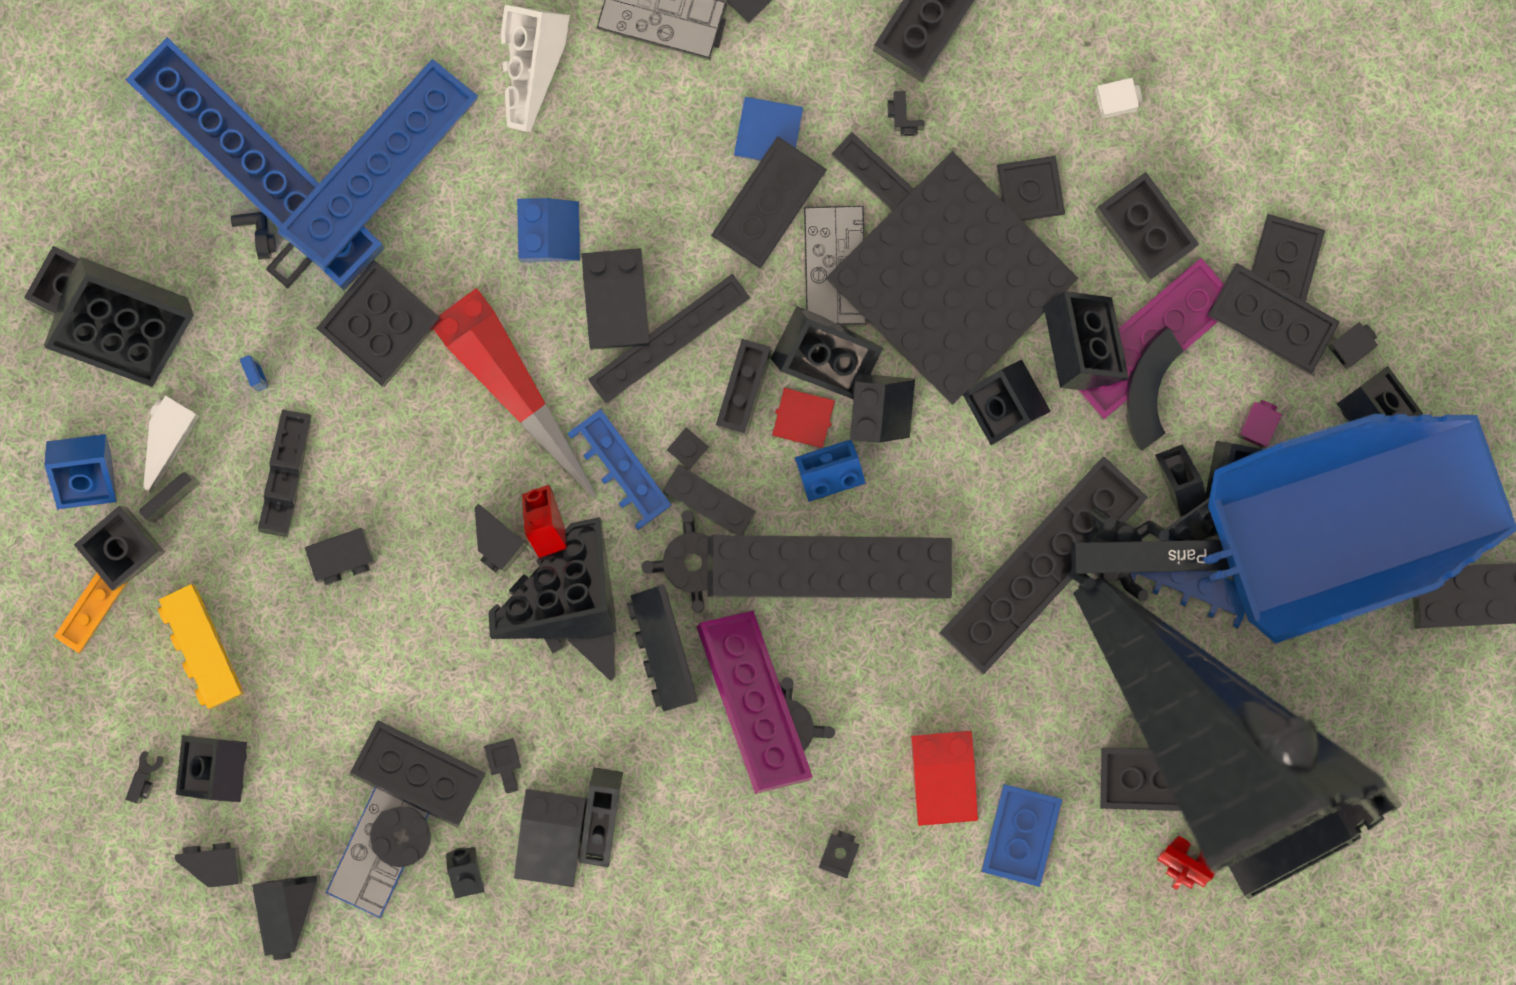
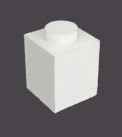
[1095,78,1142,119]

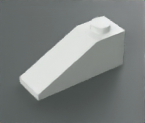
[143,395,200,493]

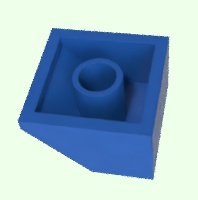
[517,198,580,263]
[44,434,117,510]

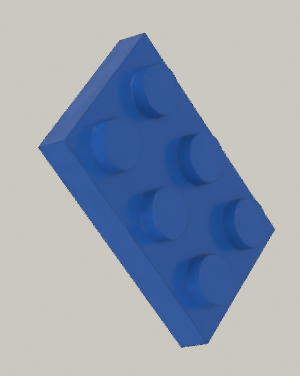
[981,784,1062,887]

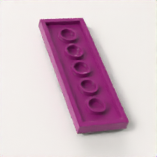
[1078,258,1224,420]
[696,611,813,794]

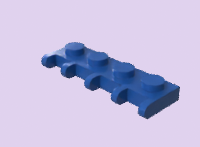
[568,409,672,530]
[1130,571,1245,629]

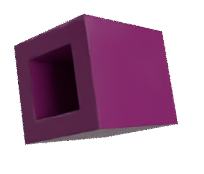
[1237,400,1282,449]

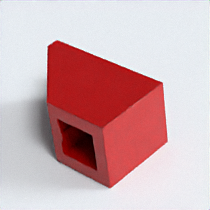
[522,485,567,558]

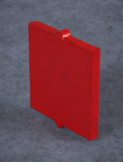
[772,388,835,448]

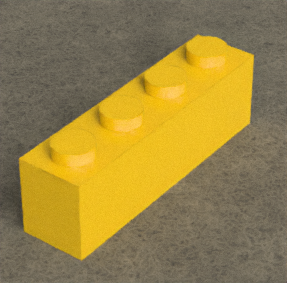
[157,584,245,709]

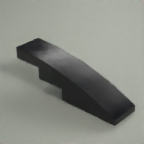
[258,410,312,537]

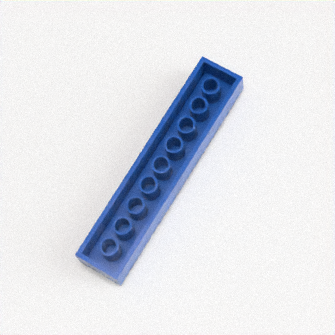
[125,37,385,291]

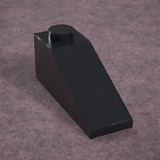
[579,767,623,867]

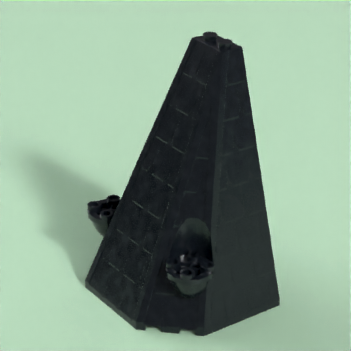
[1073,577,1402,899]

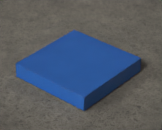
[734,97,803,161]

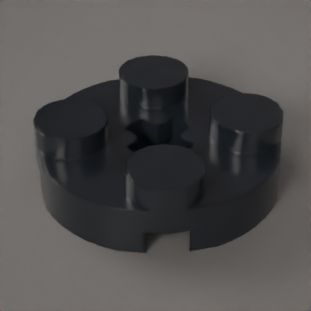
[370,806,432,867]

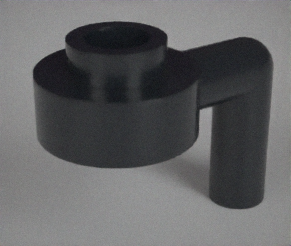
[231,212,277,260]

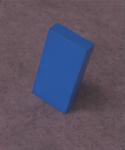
[239,355,269,392]

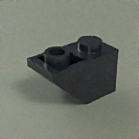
[175,842,242,888]

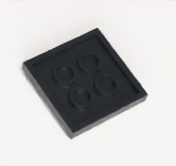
[316,260,442,387]

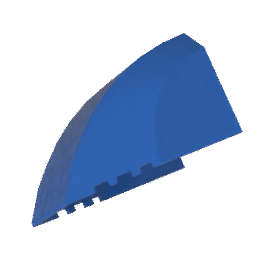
[1203,414,1516,644]

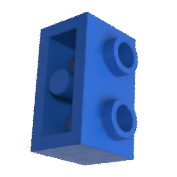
[794,440,866,502]

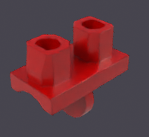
[1157,836,1215,890]

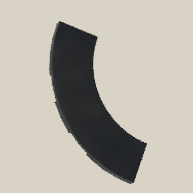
[1126,326,1184,451]

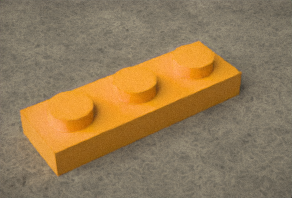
[54,572,129,653]

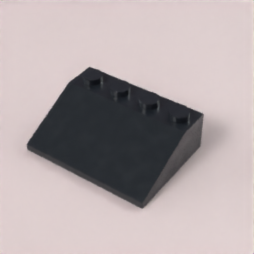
[44,257,194,387]

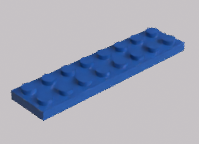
[277,59,478,270]

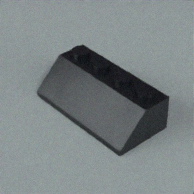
[626,584,698,712]

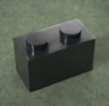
[304,528,376,586]

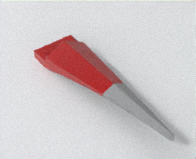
[433,288,596,498]

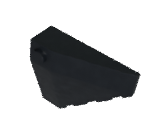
[488,517,617,639]

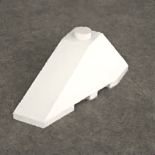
[501,5,570,132]

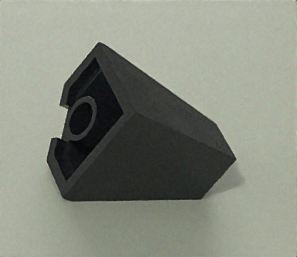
[252,875,320,960]

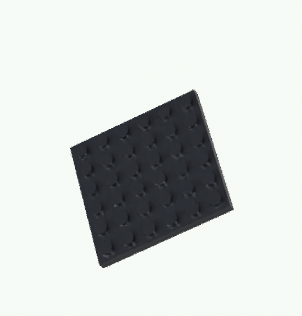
[825,151,1078,405]

